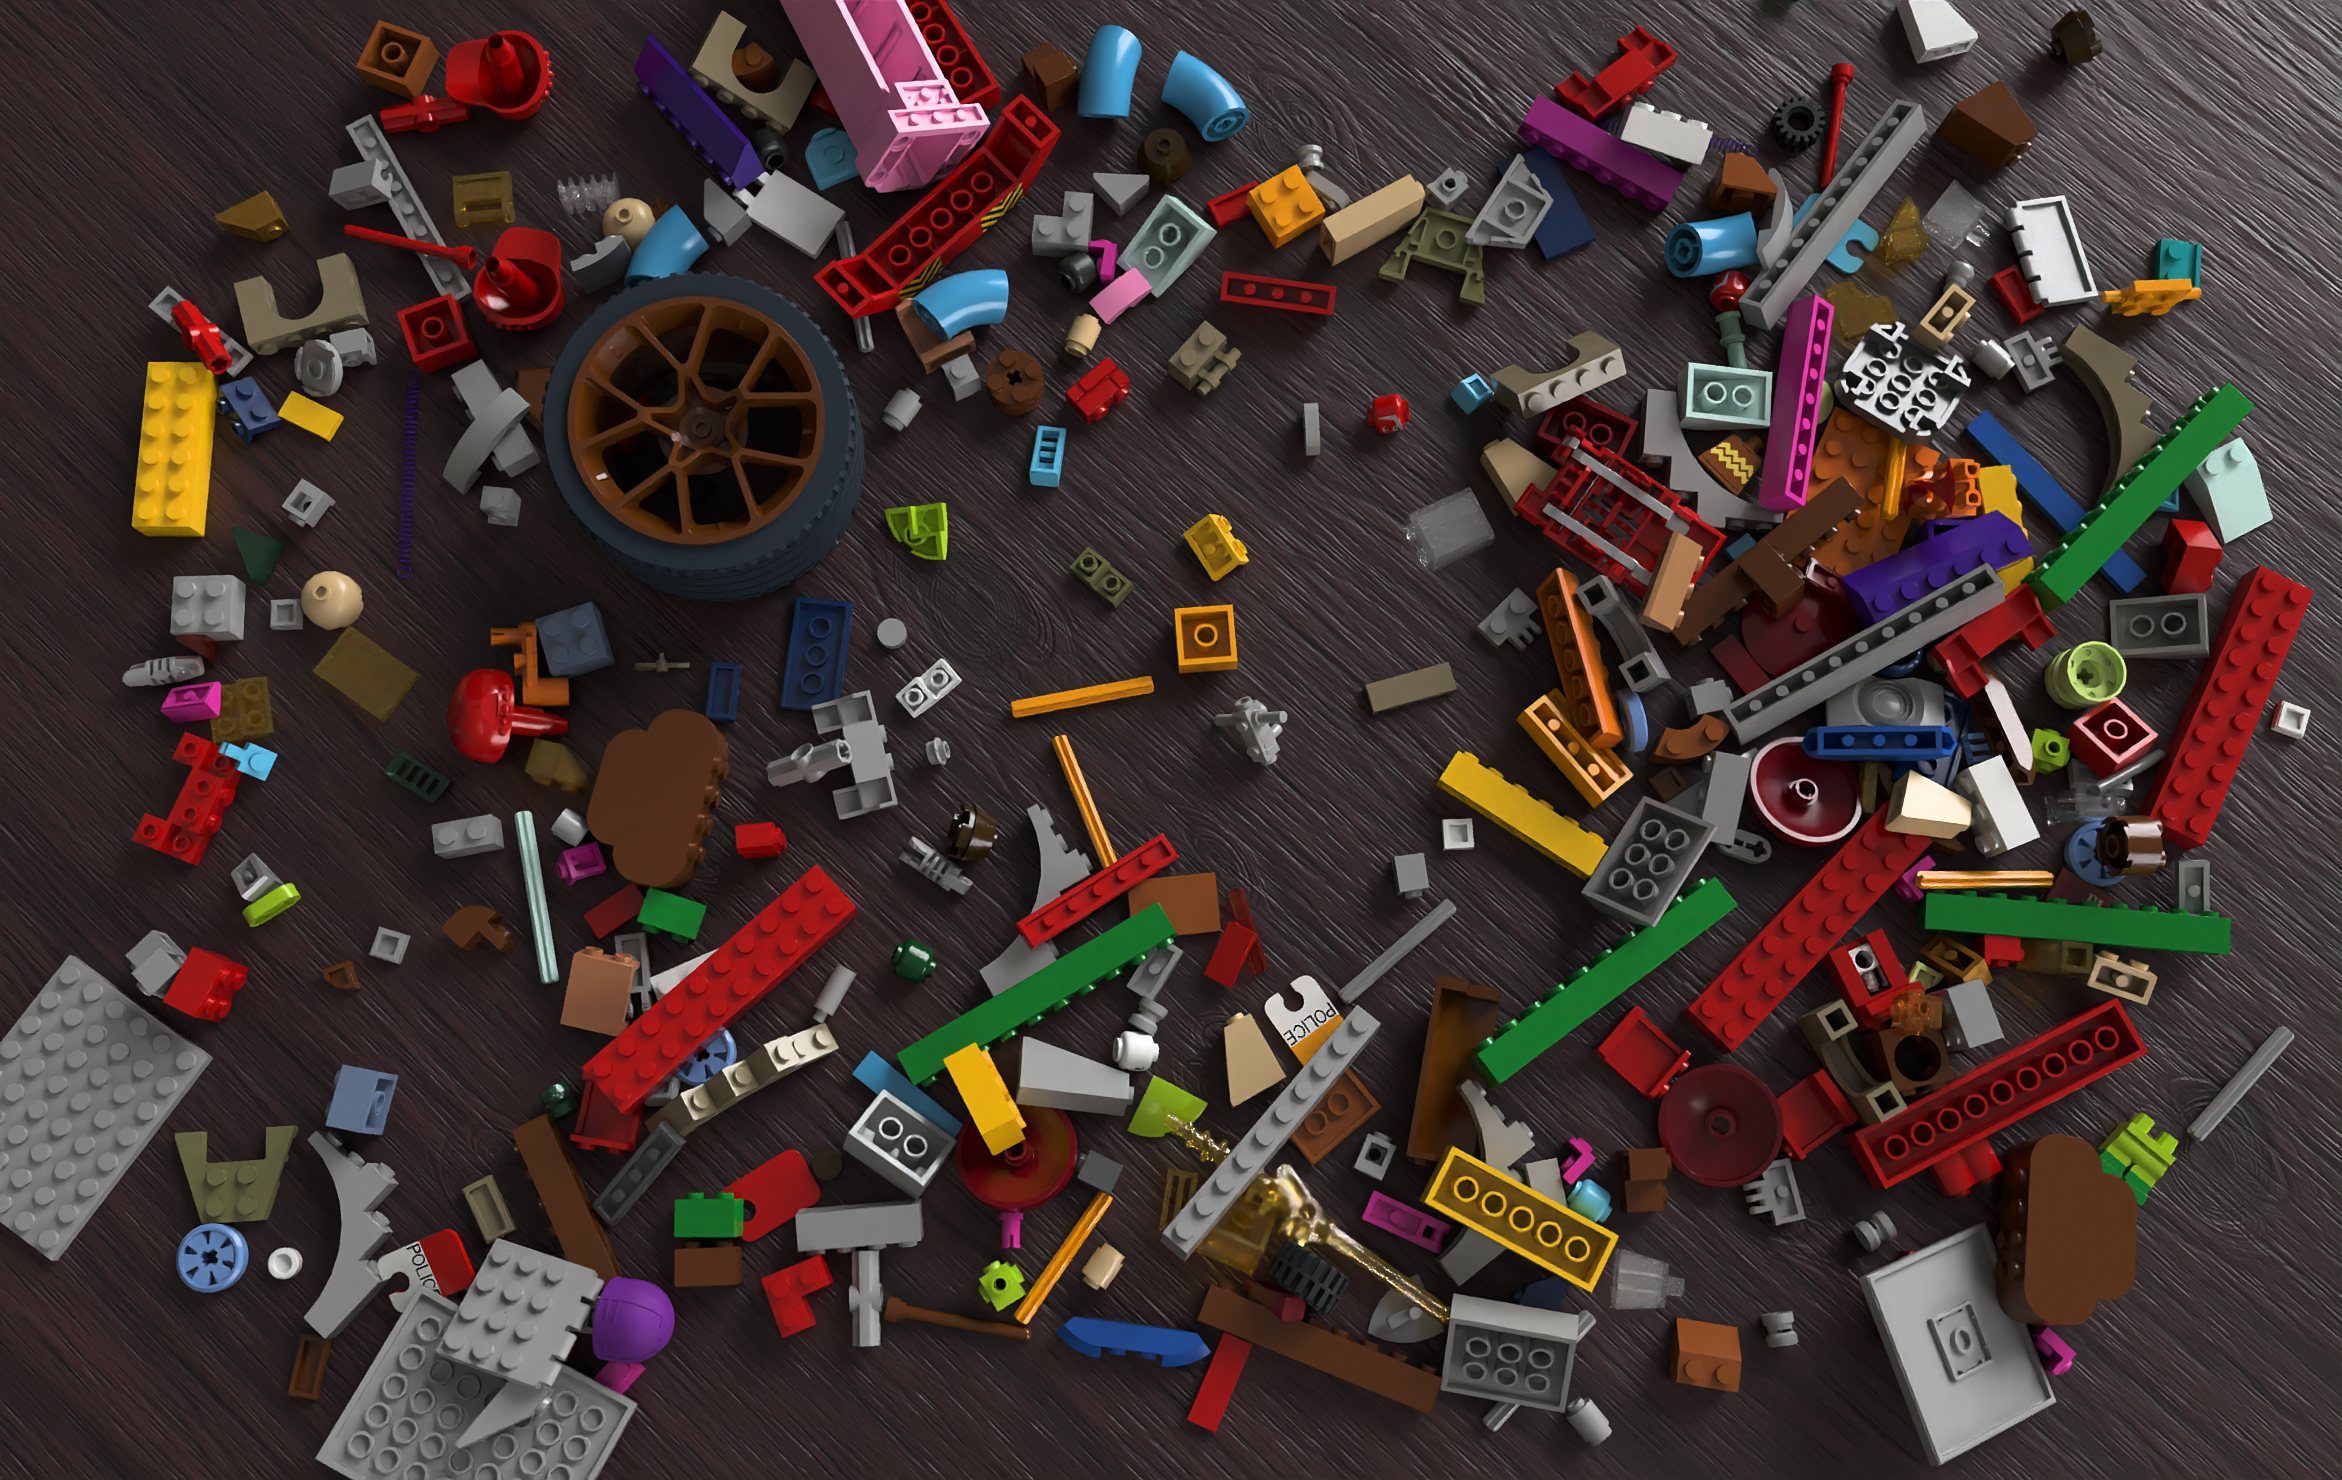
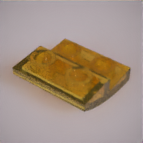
[210,676,274,745]

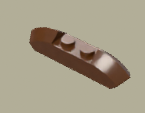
[1968,660,2036,786]

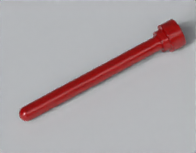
[1820,63,1854,191]
[343,225,477,270]

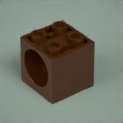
[1860,1018,1955,1097]

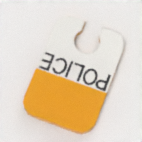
[1265,976,1344,1067]

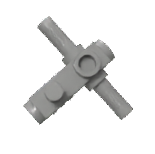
[1214,696,1287,766]

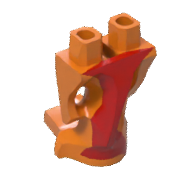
[1900,459,1981,525]

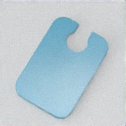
[1791,193,1879,274]

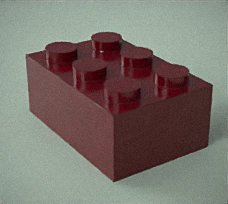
[1531,395,1638,458]

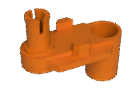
[491,621,569,707]

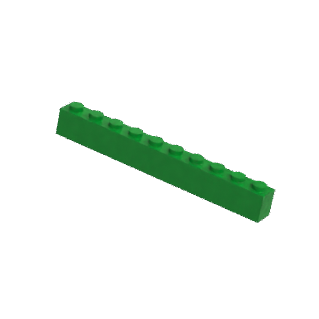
[1916,889,2231,955]
[896,902,1177,1088]

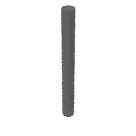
[2089,749,2166,796]

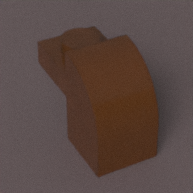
[441,905,516,954]

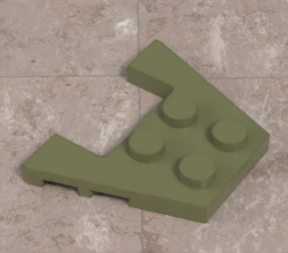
[1378,206,1485,308]
[175,1125,298,1224]

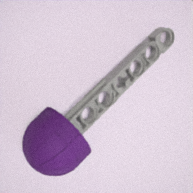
[445,1277,675,1363]

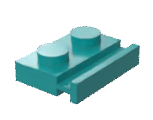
[2154,238,2202,300]

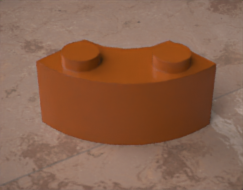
[732,42,779,91]
[1648,714,1732,766]

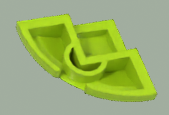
[885,503,948,560]
[1127,1075,1208,1137]

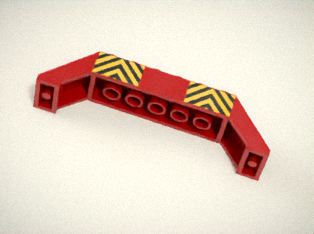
[813,93,1061,319]

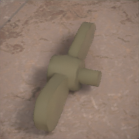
[634,653,690,672]

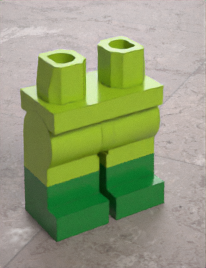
[2096,1113,2178,1207]

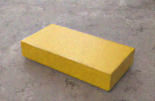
[277,391,344,442]

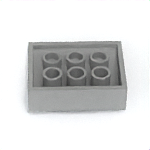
[1581,796,1718,928]
[1440,1293,1579,1413]

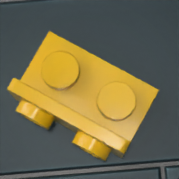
[1183,514,1249,581]

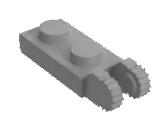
[615,932,653,1019]

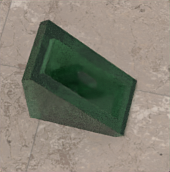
[231,526,285,586]

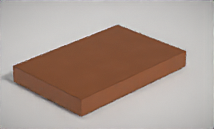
[1128,872,1221,937]
[1289,1068,1382,1166]

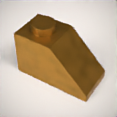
[215,190,290,242]
[1919,932,1993,987]

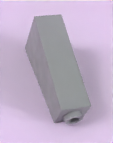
[1016,1036,1134,1116]

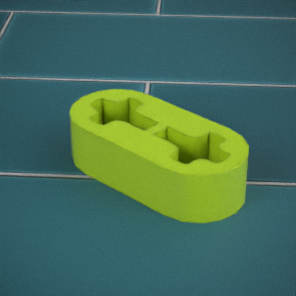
[242,883,301,927]

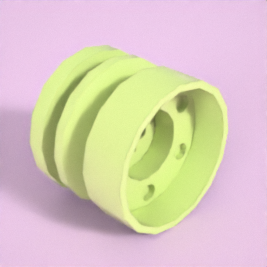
[2044,641,2127,710]

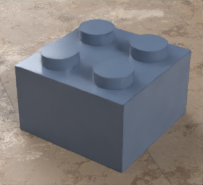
[535,602,615,679]
[325,1064,398,1135]

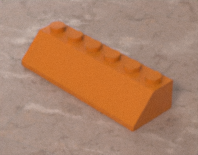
[1536,568,1624,750]

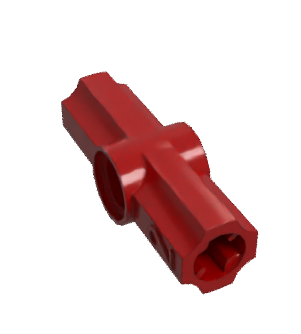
[380,95,471,134]
[171,301,232,374]

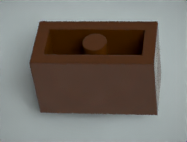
[674,1240,742,1287]

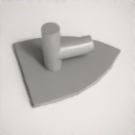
[1367,1274,1444,1343]

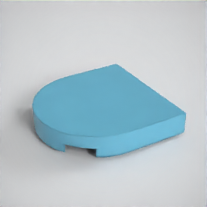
[805,128,859,191]

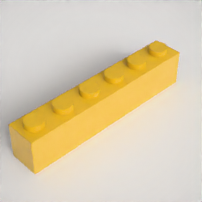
[1974,465,2034,640]
[1436,751,1609,880]

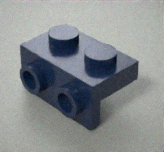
[215,376,281,445]

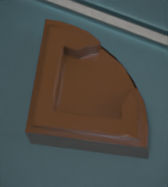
[320,960,360,991]

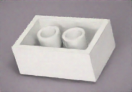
[1615,102,1713,165]
[1952,755,2040,859]

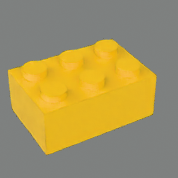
[943,1042,1026,1156]

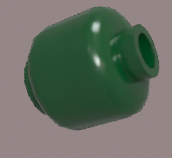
[890,939,936,984]

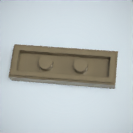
[1365,662,1457,714]

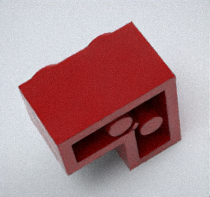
[2160,518,2223,595]
[761,1254,835,1338]

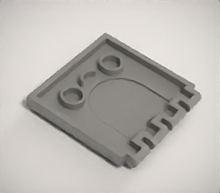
[435,1238,605,1391]

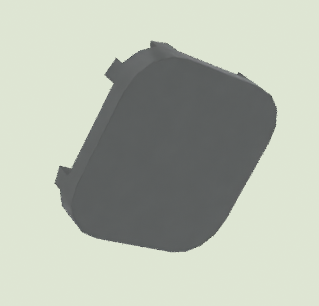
[1834,321,1971,445]

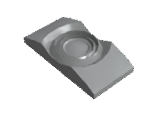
[1825,675,1945,727]

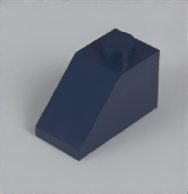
[1509,1274,1571,1311]

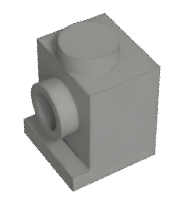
[1424,167,1469,212]
[329,328,377,367]
[282,479,336,528]
[480,486,522,526]
[1352,1131,1397,1181]

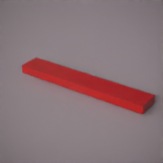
[1015,833,1179,951]

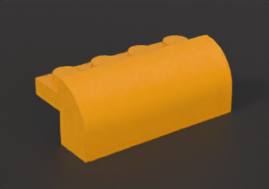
[1516,688,1634,808]

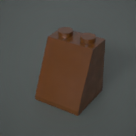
[1936,79,2039,171]

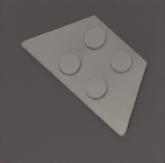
[1463,154,1554,249]

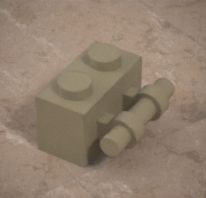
[1168,320,1241,396]

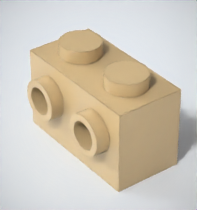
[1909,283,1976,351]
[2079,949,2158,1005]

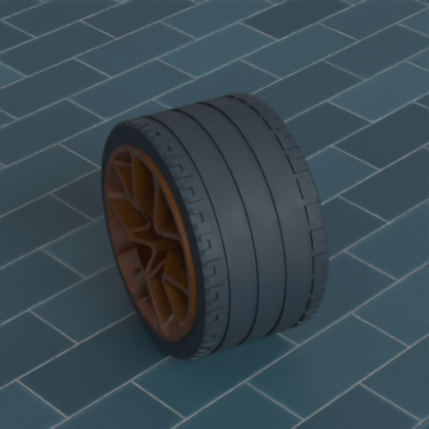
[540,271,866,603]

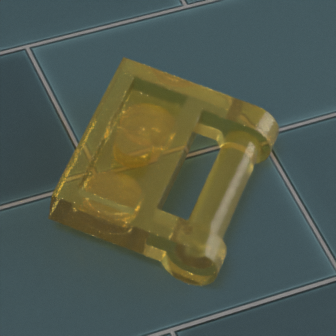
[453,171,515,227]

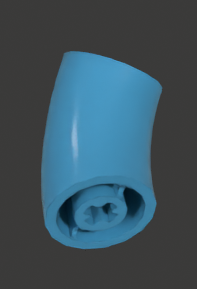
[1077,25,1142,118]
[1161,50,1249,142]
[624,203,710,289]
[1664,212,1760,278]
[911,269,1009,341]

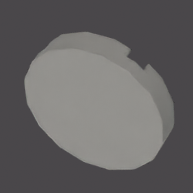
[294,340,343,397]

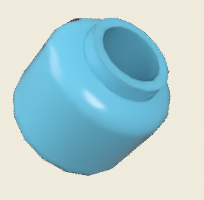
[1566,1179,1612,1223]

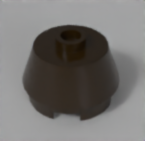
[2050,9,2102,65]
[1137,128,1192,185]
[946,804,997,862]

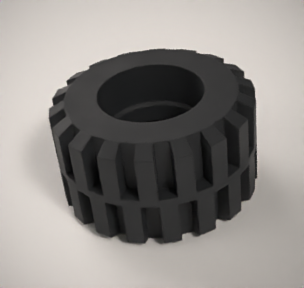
[1265,1239,1350,1315]

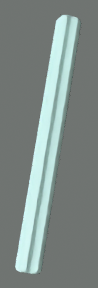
[514,811,559,984]

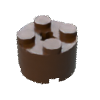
[986,350,1045,416]
[2096,815,2166,876]

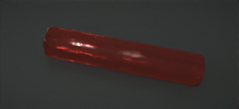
[1228,888,1269,974]

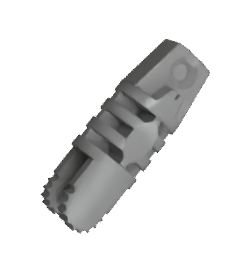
[122,656,205,687]
[899,836,973,895]

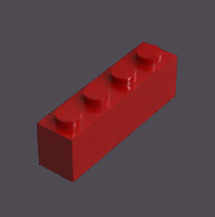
[1220,271,1337,316]

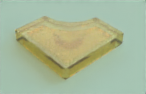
[1823,280,1899,342]

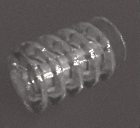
[557,173,620,215]

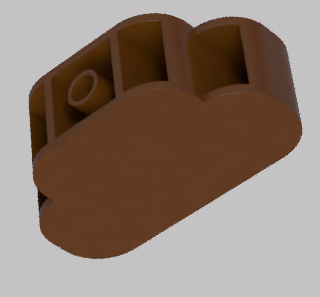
[587,709,730,893]
[1994,1134,2137,1327]

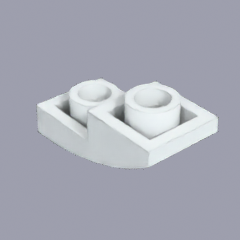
[896,658,962,718]

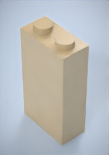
[1319,174,1425,266]

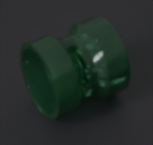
[538,1081,581,1123]

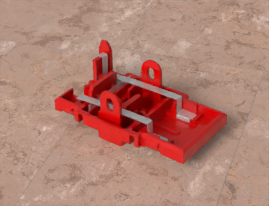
[1513,424,1727,598]

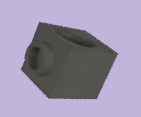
[1075,1150,1124,1194]

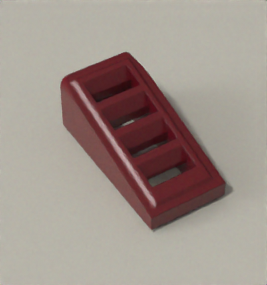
[1242,1279,1307,1321]

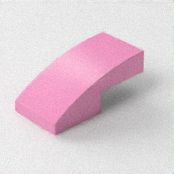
[1089,267,1154,325]

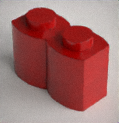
[735,822,787,860]
[1928,1137,2003,1199]

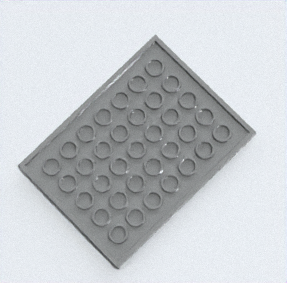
[0,955,213,1261]
[315,1285,638,1480]

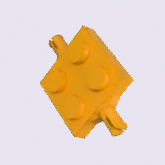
[2101,279,2201,316]

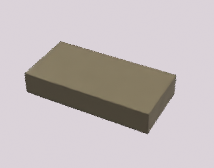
[462,1175,517,1244]

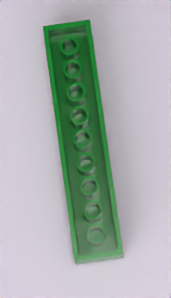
[2020,382,2255,615]
[1468,877,1738,1088]

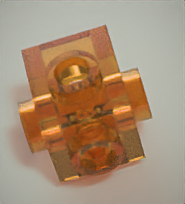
[1890,988,1943,1035]

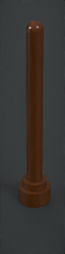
[884,1296,1032,1340]

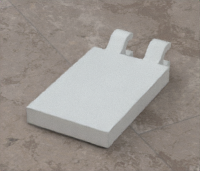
[732,170,846,260]

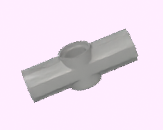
[766,739,853,787]
[849,1250,883,1347]

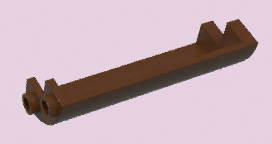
[1406,975,1501,1168]

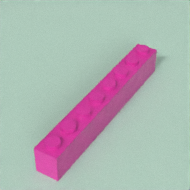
[1758,294,1834,515]

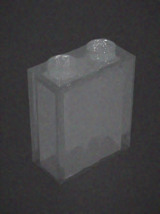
[1404,487,1496,573]

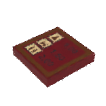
[2041,867,2116,949]

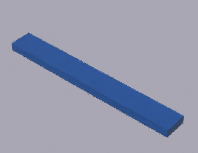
[1963,410,2148,596]

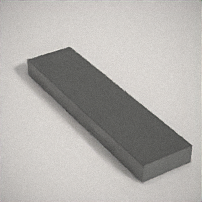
[591,1120,687,1227]

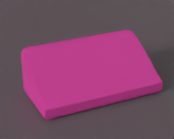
[160,682,221,723]

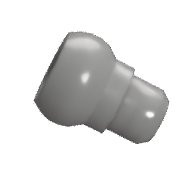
[1943,261,1974,293]

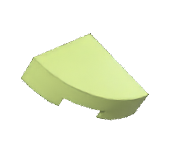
[1907,961,1944,990]

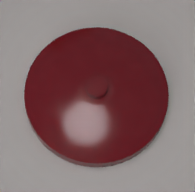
[1739,587,1857,680]
[1746,737,1863,847]
[1658,1063,1784,1187]
[955,1091,1078,1212]

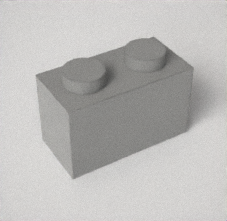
[431,814,505,859]

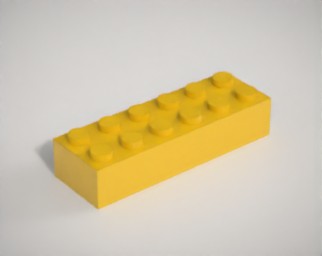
[132,362,219,537]
[1419,1145,1619,1293]

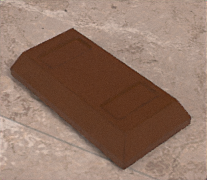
[287,1332,332,1401]

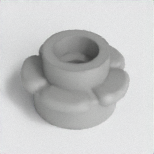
[926,737,950,766]

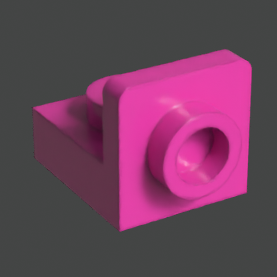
[1088,239,1117,286]
[556,842,607,887]
[1894,855,1936,903]
[1559,1137,1596,1185]
[2029,1326,2076,1376]

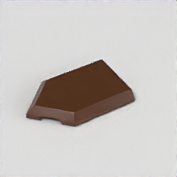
[515,368,551,431]

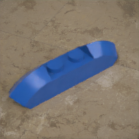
[1800,725,1958,761]
[1055,1316,1211,1367]

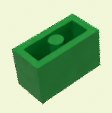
[637,887,707,944]
[674,1192,744,1237]

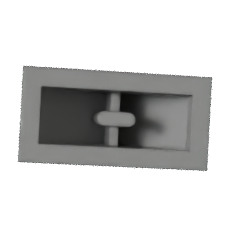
[1093,173,1149,217]
[231,852,285,902]

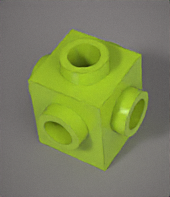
[2026,728,2070,774]
[978,1260,1026,1311]

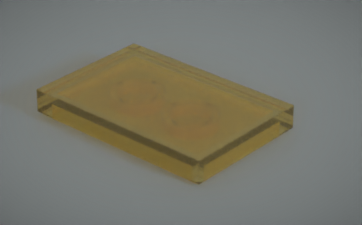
[313,625,420,722]

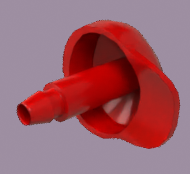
[446,30,554,121]
[473,227,566,331]
[446,669,569,763]

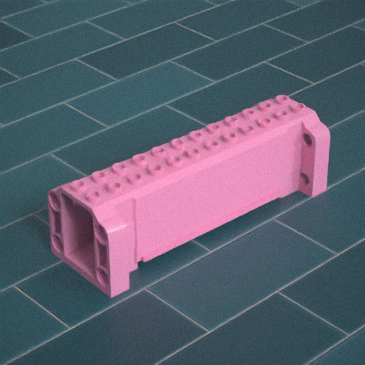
[780,0,990,193]

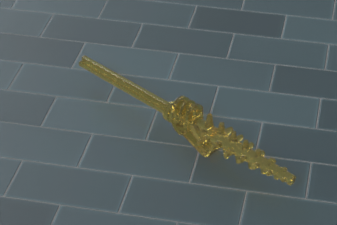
[1163,1112,1451,1329]

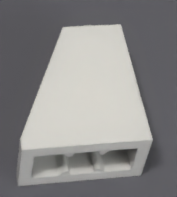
[1897,0,1978,64]

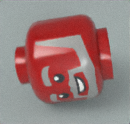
[1710,270,1750,312]
[1367,394,1410,434]

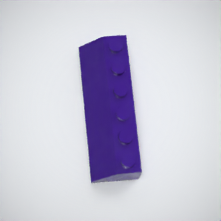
[634,35,765,192]
[1839,510,2034,629]

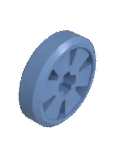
[1614,687,1648,753]
[2064,822,2126,888]
[676,1030,737,1087]
[176,1223,249,1293]

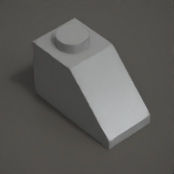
[704,177,752,247]

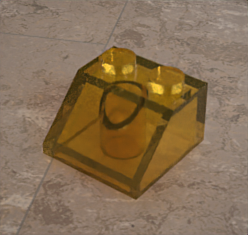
[1196,1194,1278,1276]

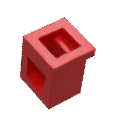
[1974,934,2024,968]

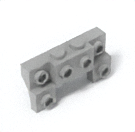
[811,690,898,821]

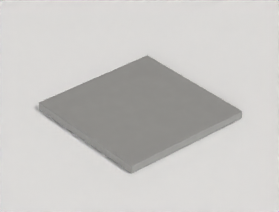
[1858,1222,2056,1466]

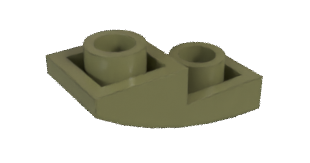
[1069,547,1134,608]

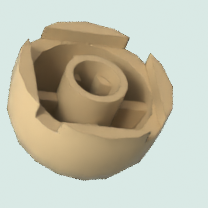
[602,198,656,255]
[300,571,364,630]

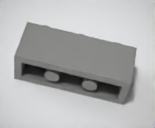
[1692,750,1752,846]

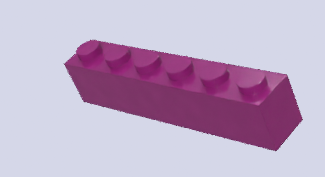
[1517,94,1684,213]

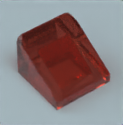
[176,634,217,662]

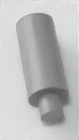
[812,964,856,1023]

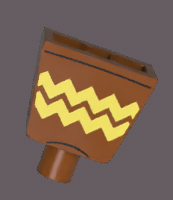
[1696,434,1764,497]

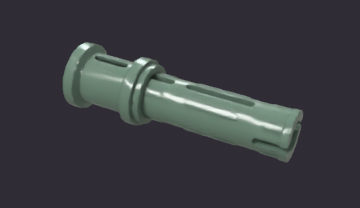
[1715,311,1748,369]

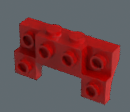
[1553,25,1678,124]
[1930,582,2058,701]
[132,732,243,866]

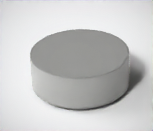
[877,618,907,649]

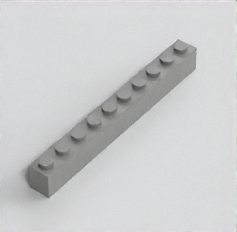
[1738,99,1927,330]
[1722,563,2005,746]
[1161,1005,1381,1262]

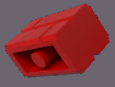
[1065,357,1130,424]

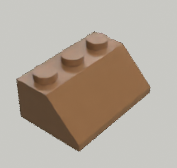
[1635,531,1705,633]

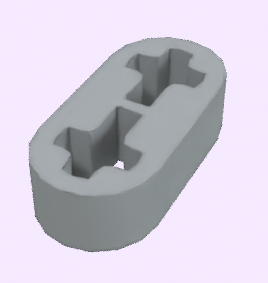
[1304,170,1350,213]
[1303,403,1320,456]
[1714,828,1772,865]

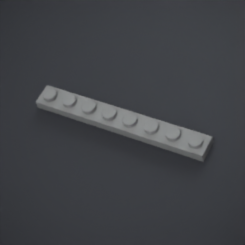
[346,114,474,304]

